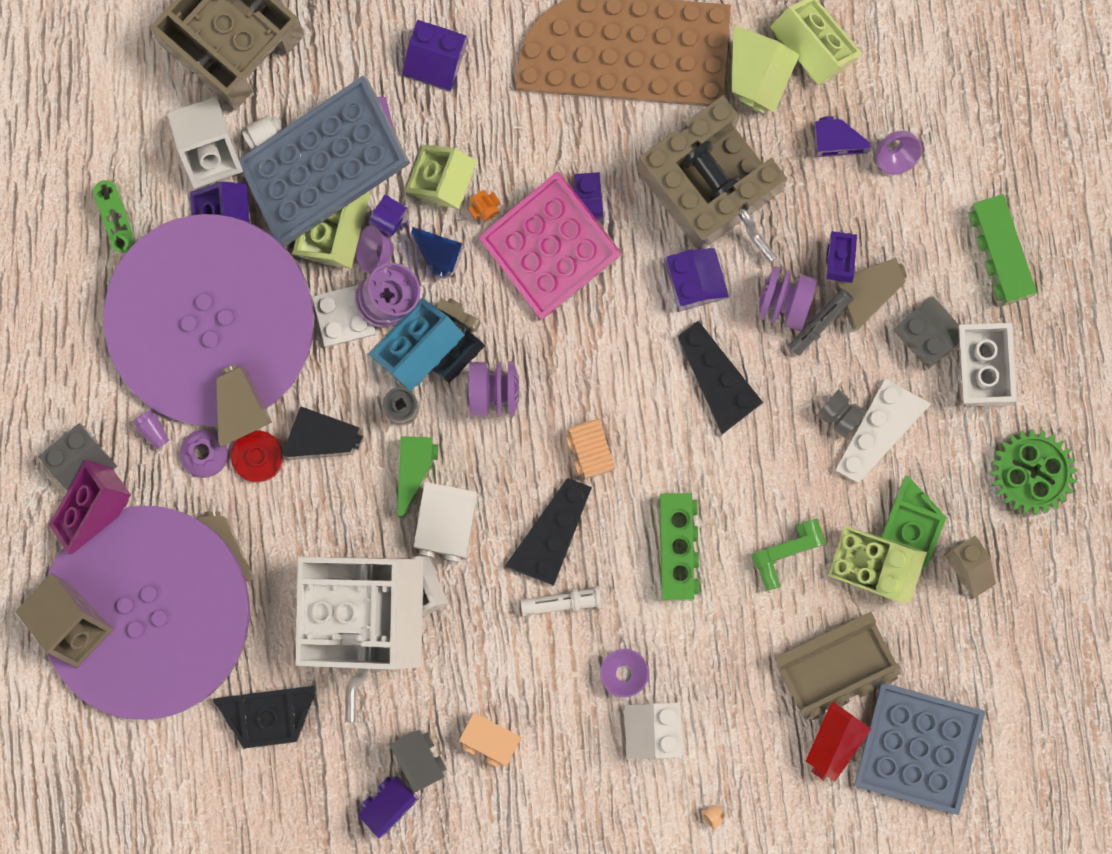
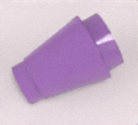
[133,409,170,449]

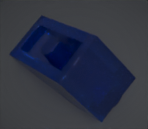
[411,227,463,279]

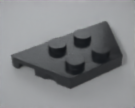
[213,685,317,749]

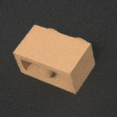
[459,712,522,768]

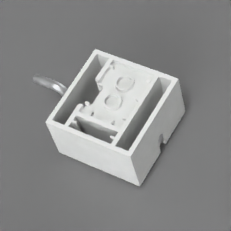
[295,557,424,722]

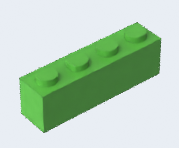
[968,194,1037,306]

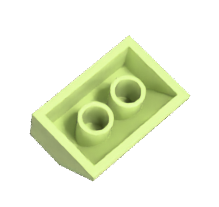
[770,0,863,86]
[292,192,370,269]

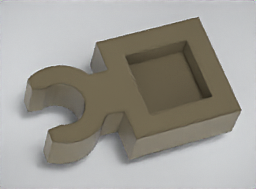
[436,298,481,332]

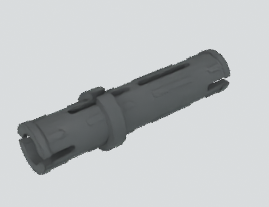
[788,288,854,356]

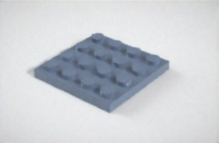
[854,683,985,815]

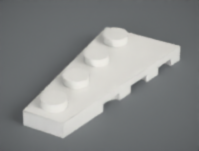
[835,379,931,484]

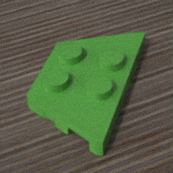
[881,475,947,567]

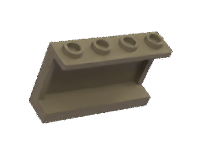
[775,612,901,720]

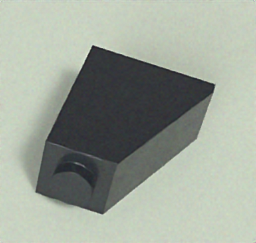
[282,406,364,460]

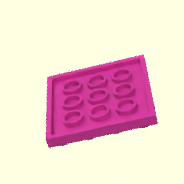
[478,171,623,320]

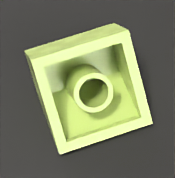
[405,144,477,209]

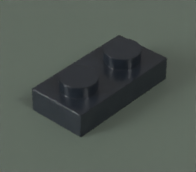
[433,330,485,383]

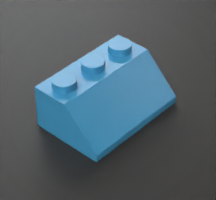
[369,298,464,391]

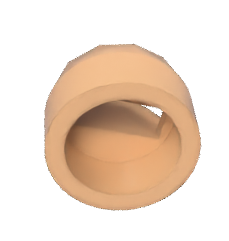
[701,805,725,829]

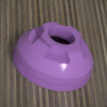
[875,131,922,175]
[356,225,394,273]
[180,430,228,478]
[600,649,649,698]

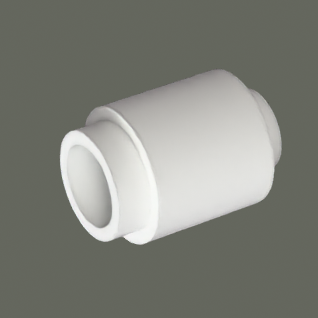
[242,115,282,150]

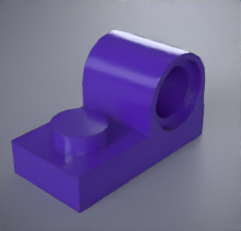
[574,172,604,225]
[368,194,408,237]
[826,231,857,283]

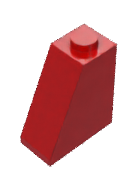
[805,702,872,782]

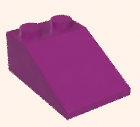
[49,460,131,555]

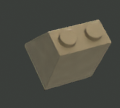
[15,573,114,668]

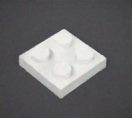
[312,285,376,348]

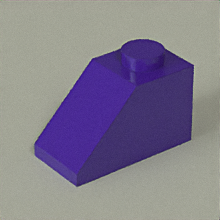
[813,116,870,158]

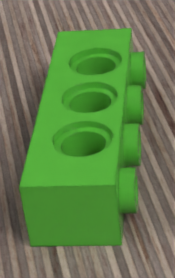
[659,493,699,601]

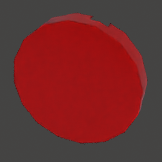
[231,430,284,483]

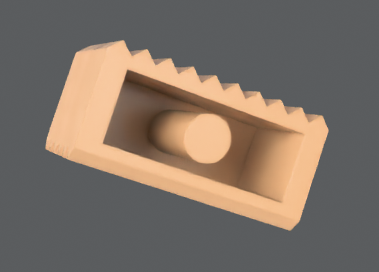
[565,418,615,480]

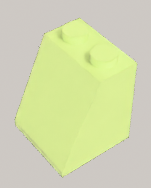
[732,25,799,113]

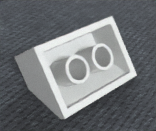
[958,323,1017,407]

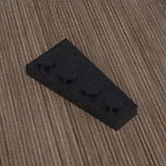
[677,321,763,436]
[505,478,592,586]

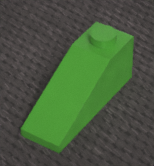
[398,436,438,518]

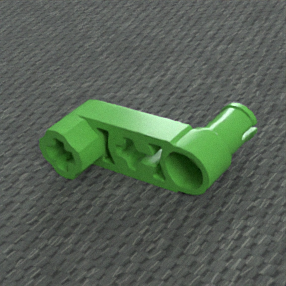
[93,180,135,252]
[751,518,826,592]

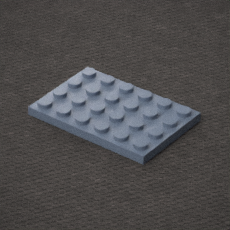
[239,76,411,247]

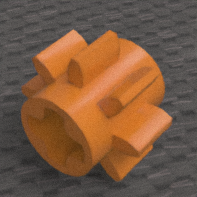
[468,190,501,222]

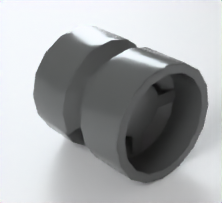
[383,387,419,426]
[817,389,867,439]

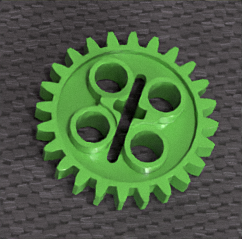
[990,429,1077,516]

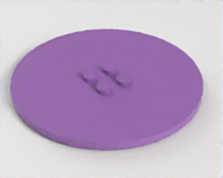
[104,214,314,426]
[47,506,250,720]

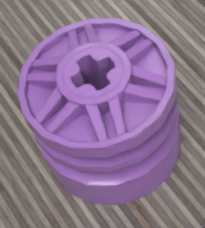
[354,262,421,328]
[758,266,817,331]
[469,361,519,417]

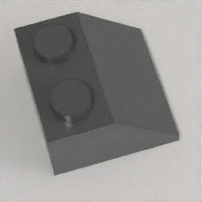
[894,296,959,370]
[38,423,118,491]
[389,729,447,793]

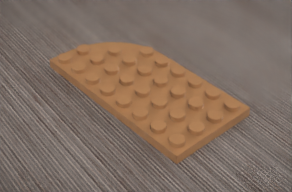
[516,0,731,106]

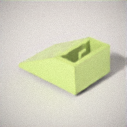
[828,525,927,603]

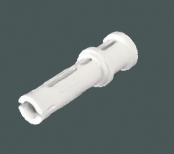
[521,585,602,616]

